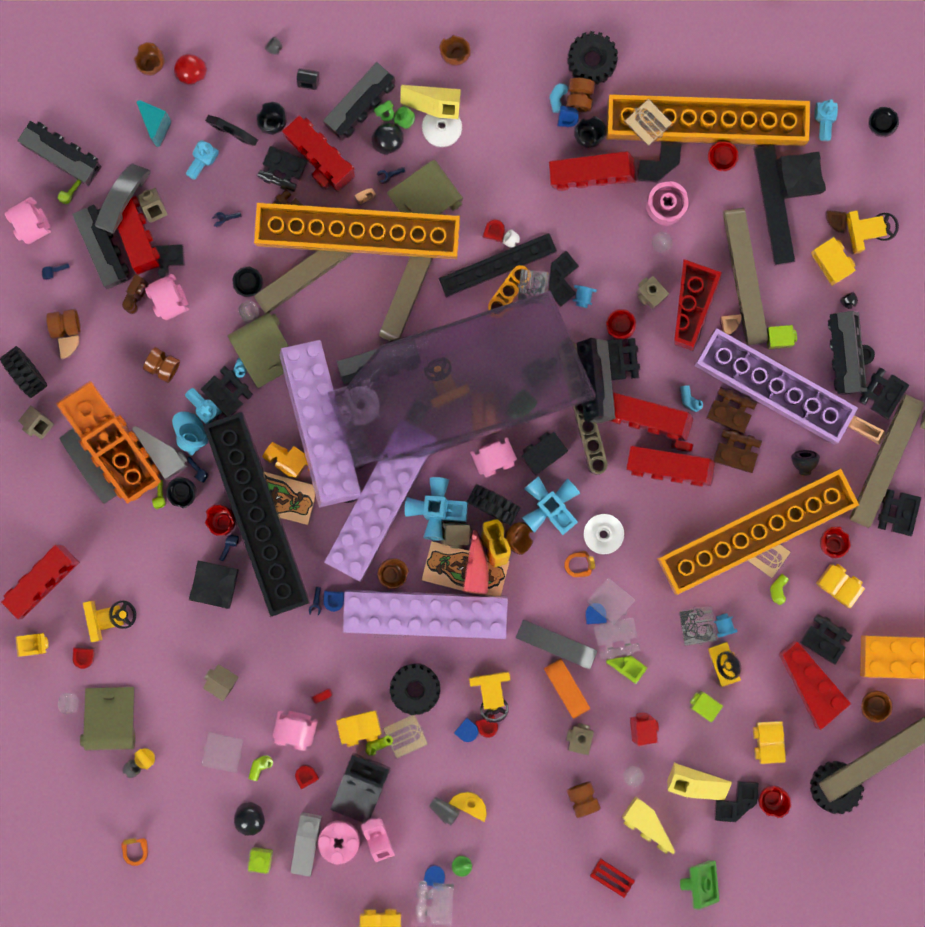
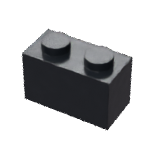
[521,432,568,476]

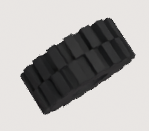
[567,31,618,85]
[0,346,47,398]
[467,484,520,526]
[390,664,440,715]
[810,761,864,814]

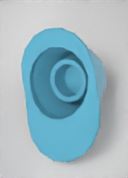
[172,411,208,456]

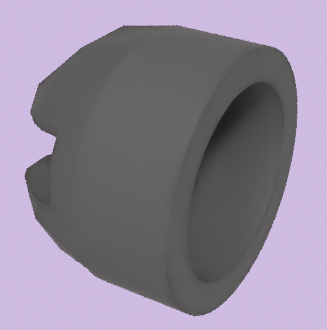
[265,36,282,55]
[123,760,141,778]

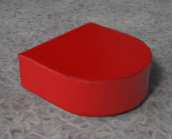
[311,169,331,190]
[483,219,505,243]
[671,440,694,452]
[73,648,95,669]
[311,688,333,704]
[475,714,498,738]
[295,765,319,789]

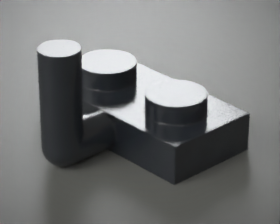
[152,244,185,278]

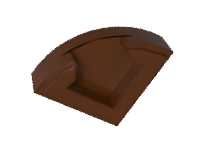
[826,210,847,233]

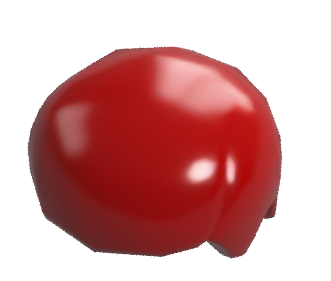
[174,54,207,85]
[708,141,739,171]
[606,309,636,339]
[205,505,236,536]
[820,526,851,558]
[759,786,791,818]

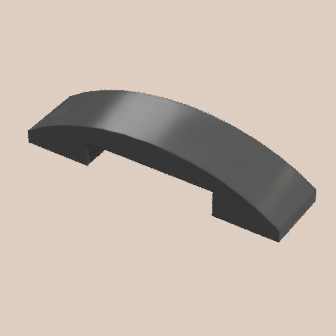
[95,164,150,234]
[59,428,117,504]
[516,620,597,669]

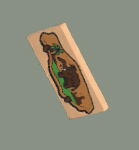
[264,472,316,525]
[422,541,510,596]

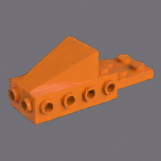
[56,380,161,504]

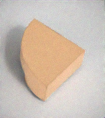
[355,188,376,205]
[721,315,741,335]
[58,336,79,359]

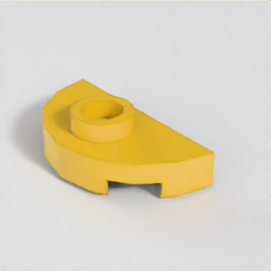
[449,792,487,822]

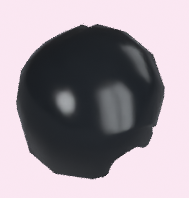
[257,101,287,135]
[869,107,899,137]
[574,116,606,148]
[372,123,404,155]
[232,266,263,297]
[166,477,197,509]
[234,802,265,836]

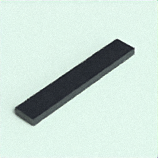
[754,145,795,265]
[439,233,557,298]

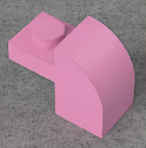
[361,818,394,862]

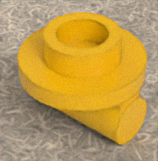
[135,748,155,769]

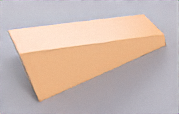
[848,415,886,445]

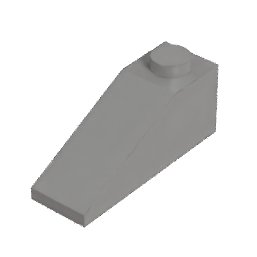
[132,426,188,480]
[291,812,322,877]

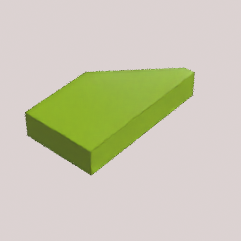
[606,656,647,684]

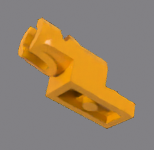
[262,442,310,478]

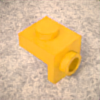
[15,633,48,657]

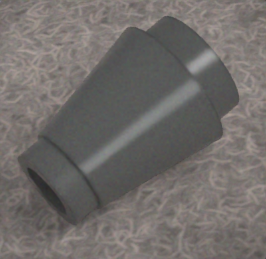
[429,797,460,826]

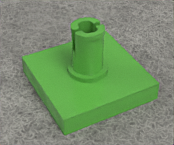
[680,861,719,909]

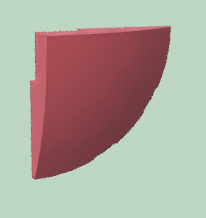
[464,530,489,594]

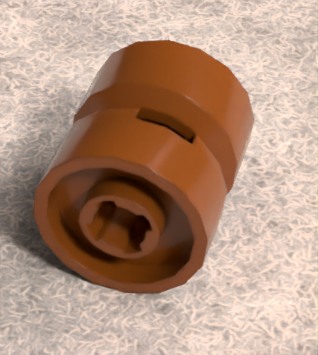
[566,78,595,112]
[46,309,81,339]
[143,347,180,383]
[566,781,601,818]

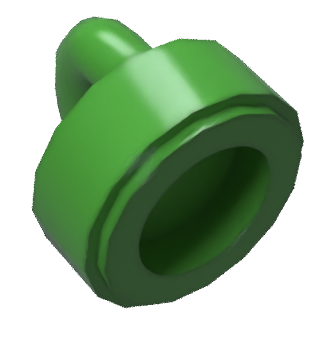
[374,100,394,122]
[394,106,415,129]
[452,856,472,877]

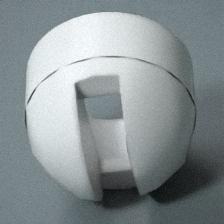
[502,230,520,248]

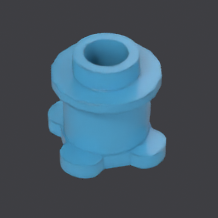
[573,285,597,308]
[713,613,738,637]

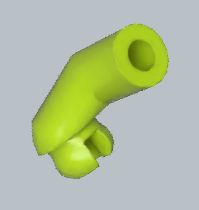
[770,574,789,605]
[365,735,393,756]
[248,755,273,781]

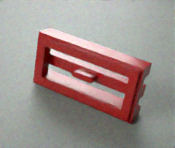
[590,858,635,898]

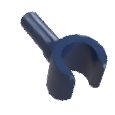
[377,167,405,183]
[212,212,241,227]
[42,263,70,279]
[187,457,208,483]
[219,535,239,561]
[309,587,322,615]

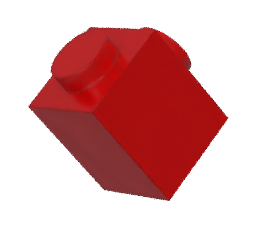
[630,713,659,746]

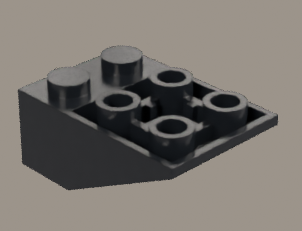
[330,753,391,824]

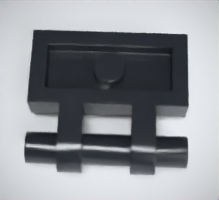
[257,146,307,192]
[606,338,641,381]
[201,366,253,417]
[858,367,909,419]
[878,489,922,537]
[800,614,852,665]

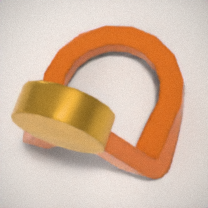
[564,551,595,577]
[121,838,148,866]

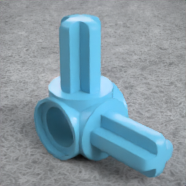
[815,99,838,141]
[186,140,219,180]
[185,388,222,424]

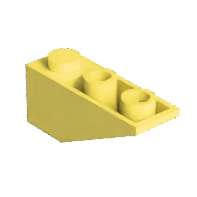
[400,85,461,119]
[667,763,732,800]
[622,796,675,854]

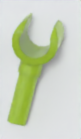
[58,180,81,204]
[152,480,165,509]

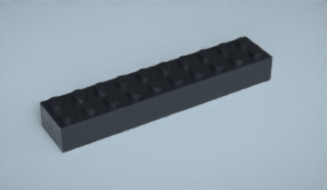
[203,412,310,617]

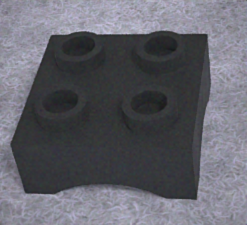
[777,151,826,199]
[189,561,239,609]

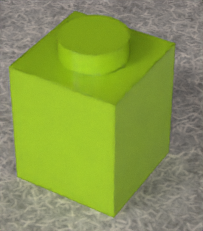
[767,325,797,349]
[690,691,723,723]
[248,847,273,874]

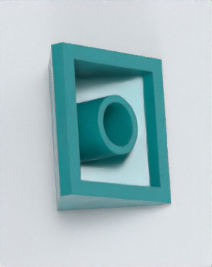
[136,100,172,147]

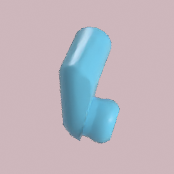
[549,83,568,113]
[233,357,247,378]
[680,385,703,412]

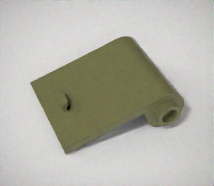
[387,160,463,215]
[227,312,289,388]
[80,687,135,751]

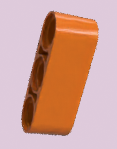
[543,658,591,719]

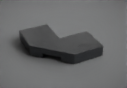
[205,115,258,146]
[638,142,681,182]
[548,251,579,307]
[715,781,759,822]

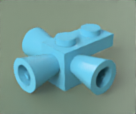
[522,476,580,535]
[405,477,469,541]

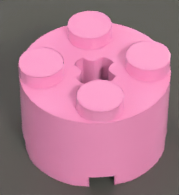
[646,181,688,226]
[5,197,51,244]
[145,274,189,321]
[470,437,517,478]
[272,711,318,750]
[318,820,360,865]

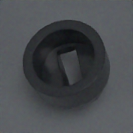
[840,292,858,309]

